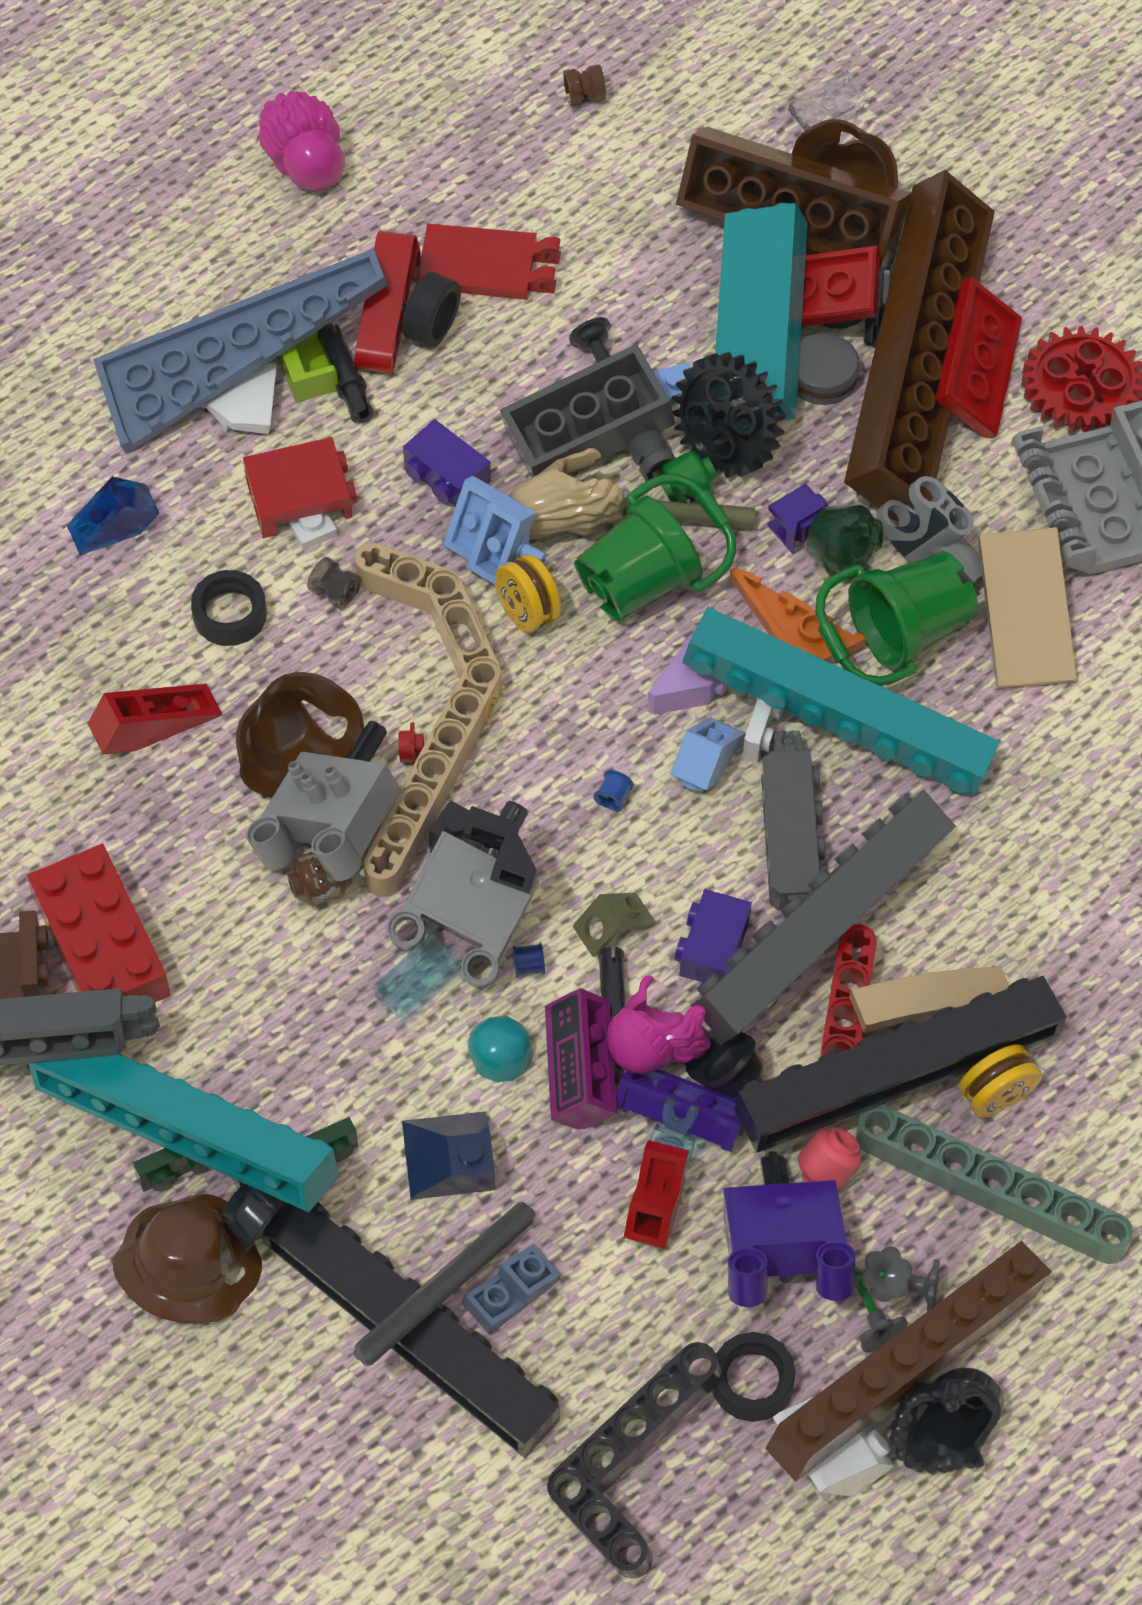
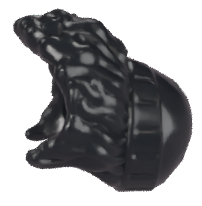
[889,1367,1004,1475]

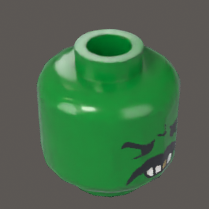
[661,451,718,504]

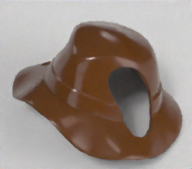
[792,119,898,188]
[236,672,364,798]
[113,1194,262,1323]

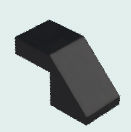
[462,806,537,893]

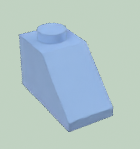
[670,717,746,791]

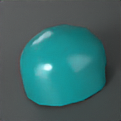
[467,1015,533,1083]

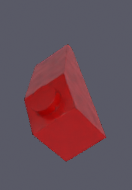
[87,683,222,754]

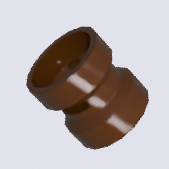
[563,64,606,106]

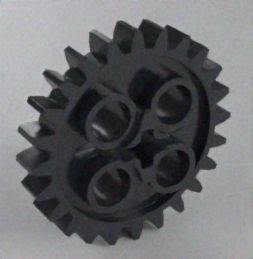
[672,352,786,478]

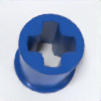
[593,770,634,812]

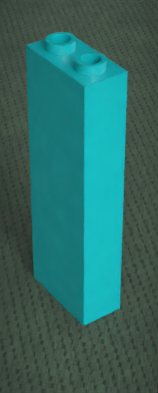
[715,203,808,421]

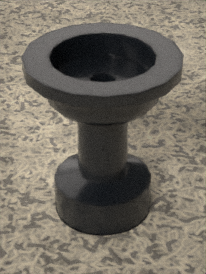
[569,317,611,363]

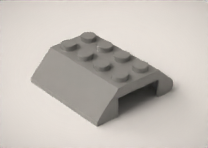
[1012,401,1142,575]

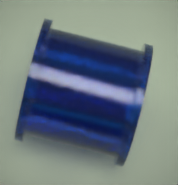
[512,942,545,978]

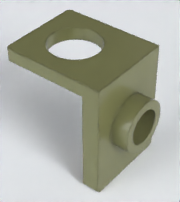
[573,892,656,957]

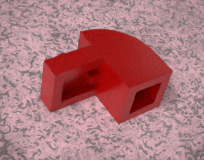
[623,1140,690,1248]

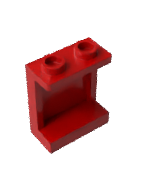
[243,437,358,538]

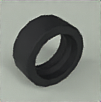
[402,272,461,348]
[191,570,267,646]
[713,1332,796,1422]

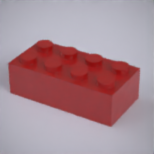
[27,843,171,1002]

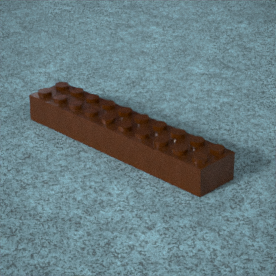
[844,170,995,521]

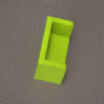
[278,331,338,403]

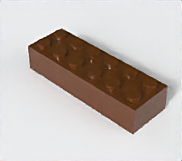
[676,126,911,268]

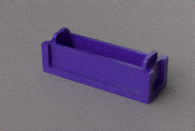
[616,1069,744,1152]

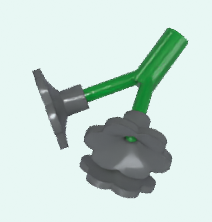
[855,1246,940,1352]

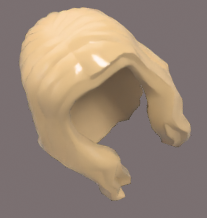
[509,448,627,539]

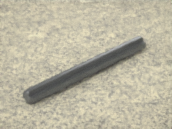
[353,1202,535,1366]

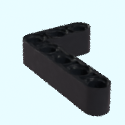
[547,1342,722,1579]

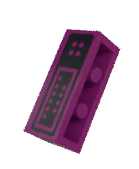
[545,988,617,1130]

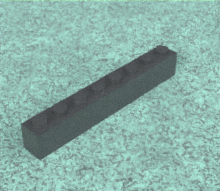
[690,789,956,1043]

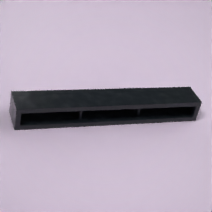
[735,975,1067,1153]
[263,1202,560,1458]

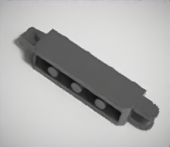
[761,730,825,911]
[0,988,160,1065]

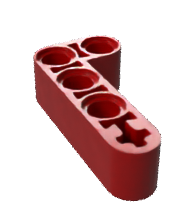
[354,230,421,375]
[820,924,877,1057]

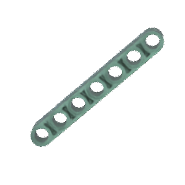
[856,1105,1133,1264]

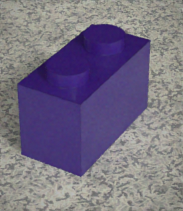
[403,419,491,506]
[674,889,752,982]

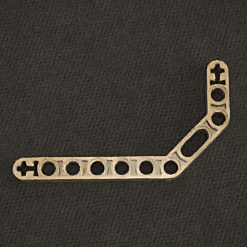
[355,543,502,897]

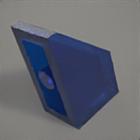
[67,476,160,555]

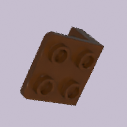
[0,910,50,999]

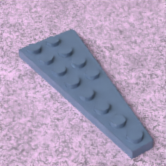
[93,248,388,453]

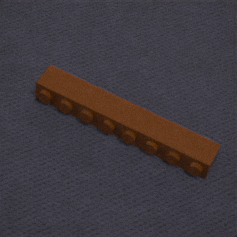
[765,1240,1052,1482]

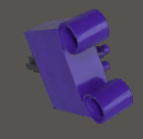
[723,1151,856,1307]

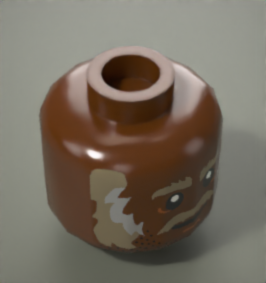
[287,852,351,907]

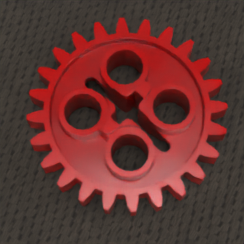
[1021,326,1142,434]

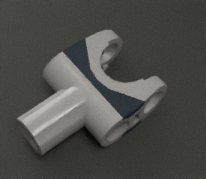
[877,476,982,584]

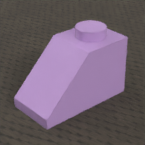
[648,635,729,715]

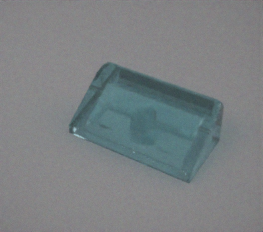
[374,934,462,1024]

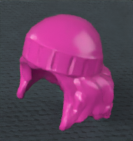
[257,90,345,191]
[607,975,711,1075]

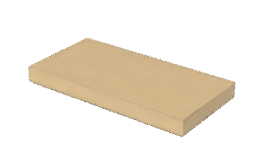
[978,527,1077,689]

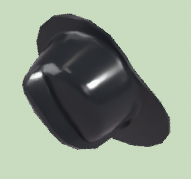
[685,1031,764,1098]
[221,1185,287,1256]

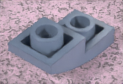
[462,1244,561,1335]

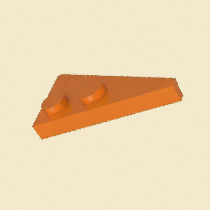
[730,567,866,663]

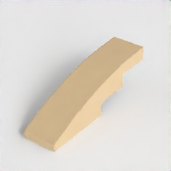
[850,967,1009,1033]

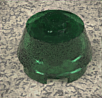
[807,505,884,580]

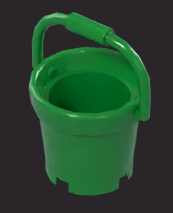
[574,474,736,622]
[815,551,978,686]

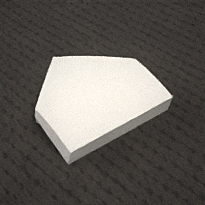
[200,363,277,434]

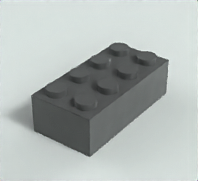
[500,344,675,478]

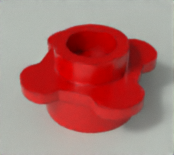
[398,722,424,767]

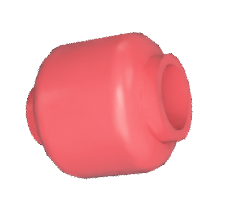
[798,1127,862,1190]

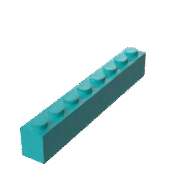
[682,606,1000,797]
[28,1053,339,1212]

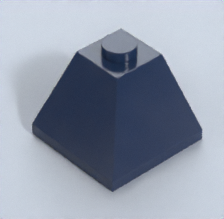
[402,1111,496,1200]

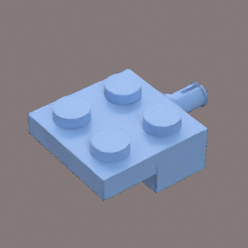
[443,476,547,585]

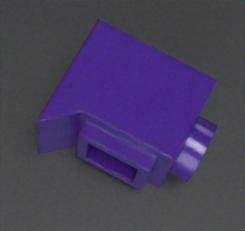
[767,484,830,554]

